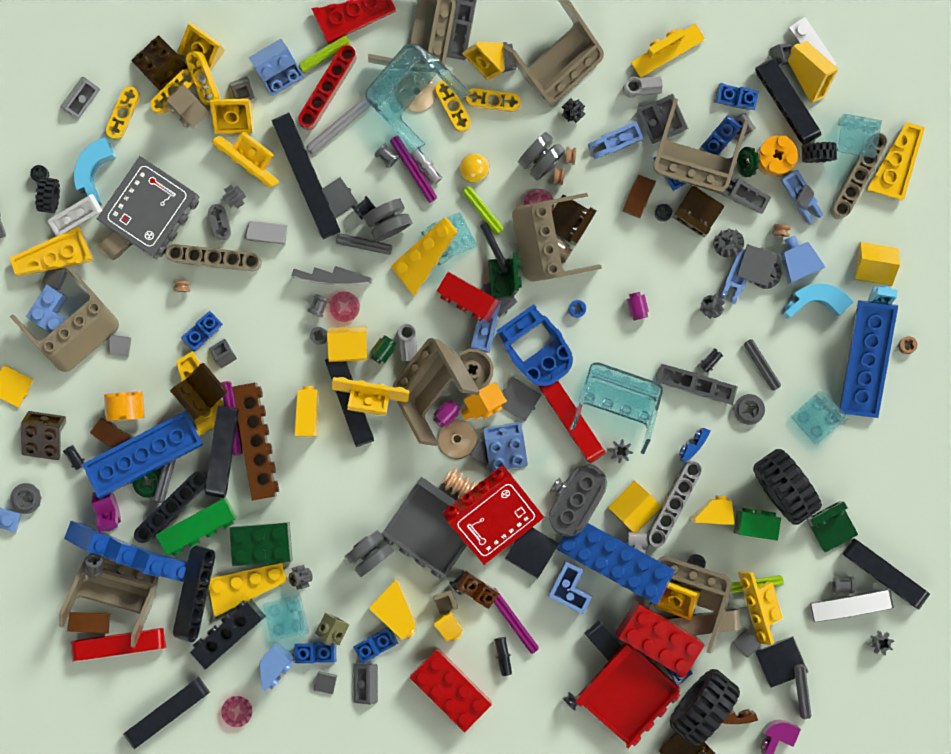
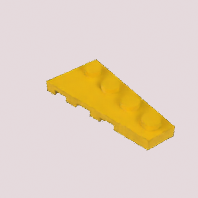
[866,122,925,201]
[391,217,458,296]
[9,227,94,277]
[176,351,224,436]
[209,562,287,617]

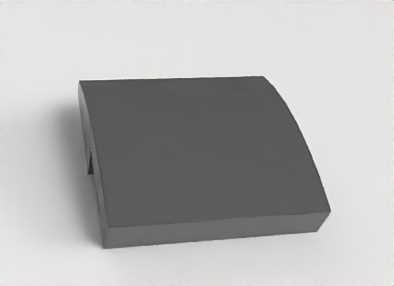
[637,94,689,144]

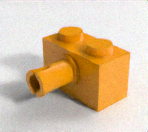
[461,382,507,420]

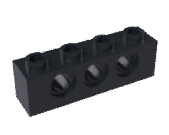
[190,599,266,670]

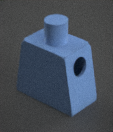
[781,235,825,284]

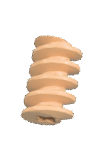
[440,468,476,500]

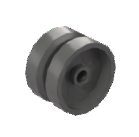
[518,132,566,181]
[363,198,413,242]
[344,530,394,577]

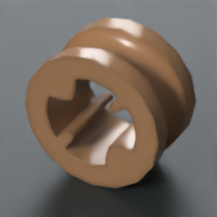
[565,147,576,165]
[553,167,565,185]
[772,224,791,237]
[173,281,191,292]
[898,336,917,354]

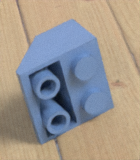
[249,39,304,96]
[260,642,294,691]

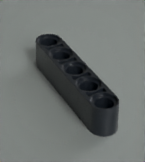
[755,57,822,145]
[325,358,374,448]
[205,405,239,498]
[134,471,208,543]
[842,538,930,610]
[173,545,215,643]
[584,620,622,661]
[123,677,210,749]

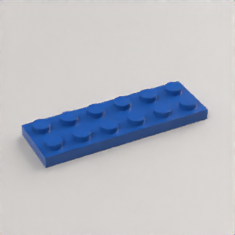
[839,300,898,418]
[82,411,203,499]
[556,523,676,605]

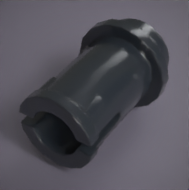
[699,348,723,373]
[63,445,85,470]

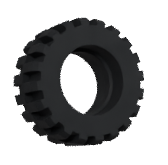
[753,449,822,525]
[669,669,740,745]

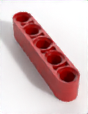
[298,45,357,130]
[538,381,606,464]
[70,628,166,661]

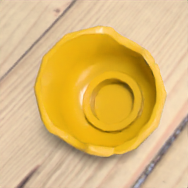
[459,154,490,183]

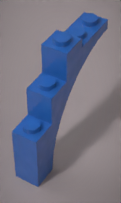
[64,521,187,582]

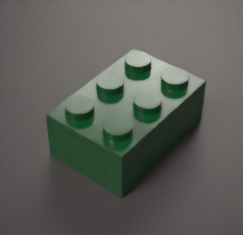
[229,522,293,566]

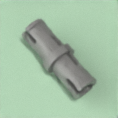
[410,147,443,185]

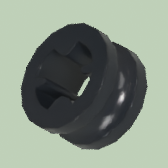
[30,165,50,183]
[654,204,672,222]
[688,554,706,568]
[563,692,578,711]

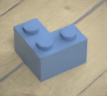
[25,285,68,333]
[548,561,592,614]

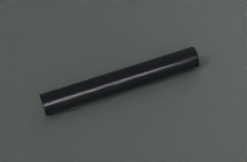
[480,223,511,274]

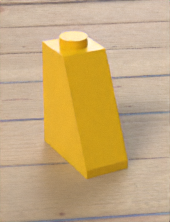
[787,41,838,103]
[295,386,319,436]
[369,579,416,640]

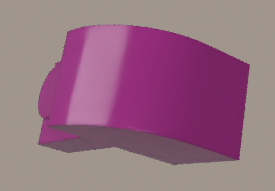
[92,492,121,533]
[761,720,801,754]

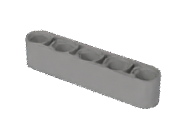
[648,461,702,547]

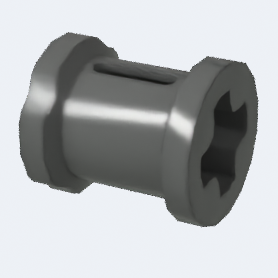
[374,143,400,169]
[307,294,330,318]
[85,553,103,578]
[832,576,855,594]

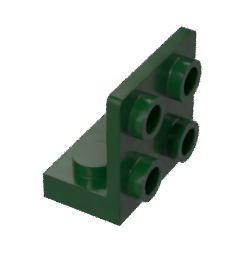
[488,252,522,298]
[806,501,858,552]

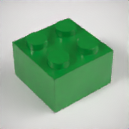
[733,507,781,541]

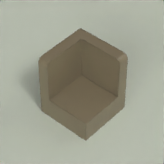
[433,589,458,614]

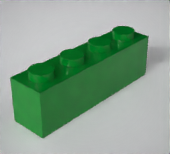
[156,498,237,556]

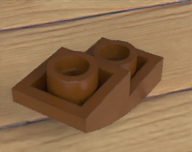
[623,174,656,218]
[90,417,134,448]
[455,571,500,609]
[67,612,110,634]
[723,709,758,725]

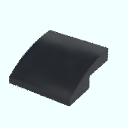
[505,527,559,579]
[755,636,808,688]

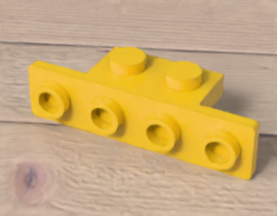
[631,24,705,78]
[211,132,280,188]
[332,377,410,416]
[738,571,783,645]

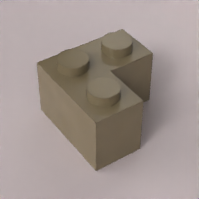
[165,84,210,128]

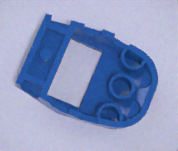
[496,304,573,386]

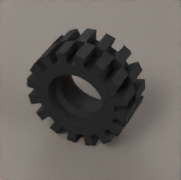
[801,142,837,163]
[35,177,60,213]

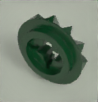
[737,147,760,177]
[133,470,160,498]

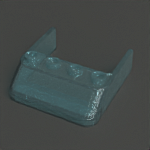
[365,44,471,150]
[570,362,663,454]

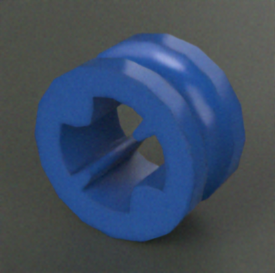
[568,300,586,318]

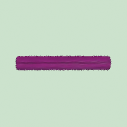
[390,135,437,203]
[221,381,243,456]
[493,588,539,654]

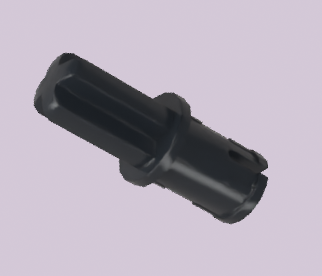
[494,637,512,676]

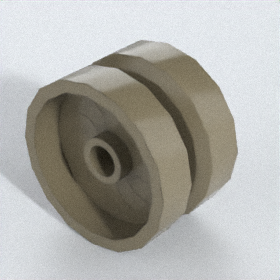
[454,349,494,390]

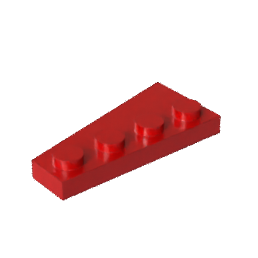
[311,0,397,44]

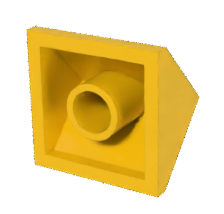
[177,23,225,71]
[462,42,505,81]
[210,99,253,134]
[854,242,900,286]
[327,326,367,362]
[607,480,662,532]
[654,581,701,621]

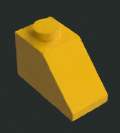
[434,610,463,642]

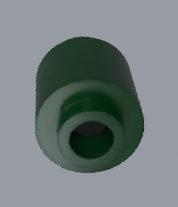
[370,335,397,364]

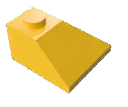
[690,496,734,525]

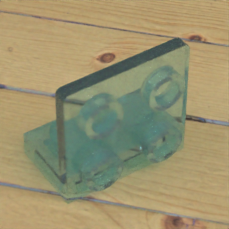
[837,114,882,158]
[421,212,477,266]
[791,390,849,444]
[263,595,309,641]

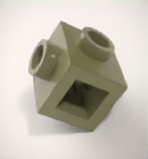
[315,613,349,646]

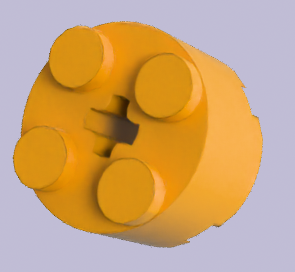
[757,135,798,177]
[104,391,145,421]

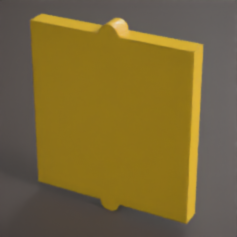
[0,364,34,408]

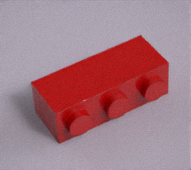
[437,272,500,322]

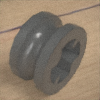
[310,327,327,344]
[550,478,567,497]

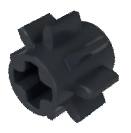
[561,98,586,123]

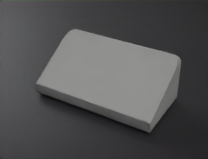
[246,221,287,244]

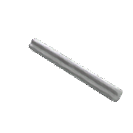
[306,87,383,154]

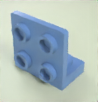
[483,422,528,472]

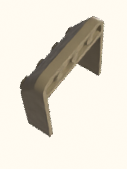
[368,0,456,72]
[503,0,604,103]
[654,98,749,193]
[512,193,602,282]
[10,266,119,372]
[393,338,480,446]
[59,556,159,648]
[643,556,732,653]

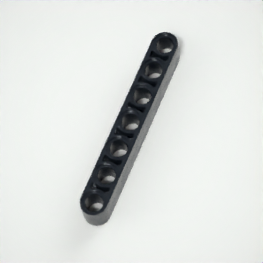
[272,112,341,240]

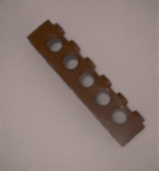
[232,383,279,501]

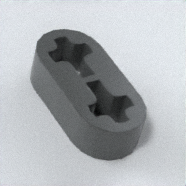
[208,204,231,240]

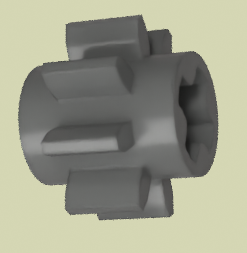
[222,185,246,209]
[700,294,725,319]
[609,439,633,463]
[288,565,313,590]
[869,631,895,655]

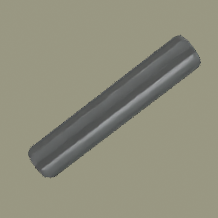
[336,233,392,255]
[743,339,781,391]
[153,460,176,503]
[794,664,812,719]

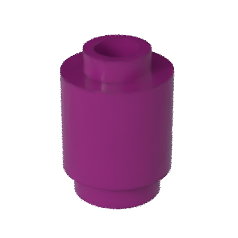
[626,292,649,321]
[433,399,461,427]

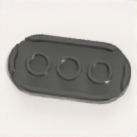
[549,464,607,537]

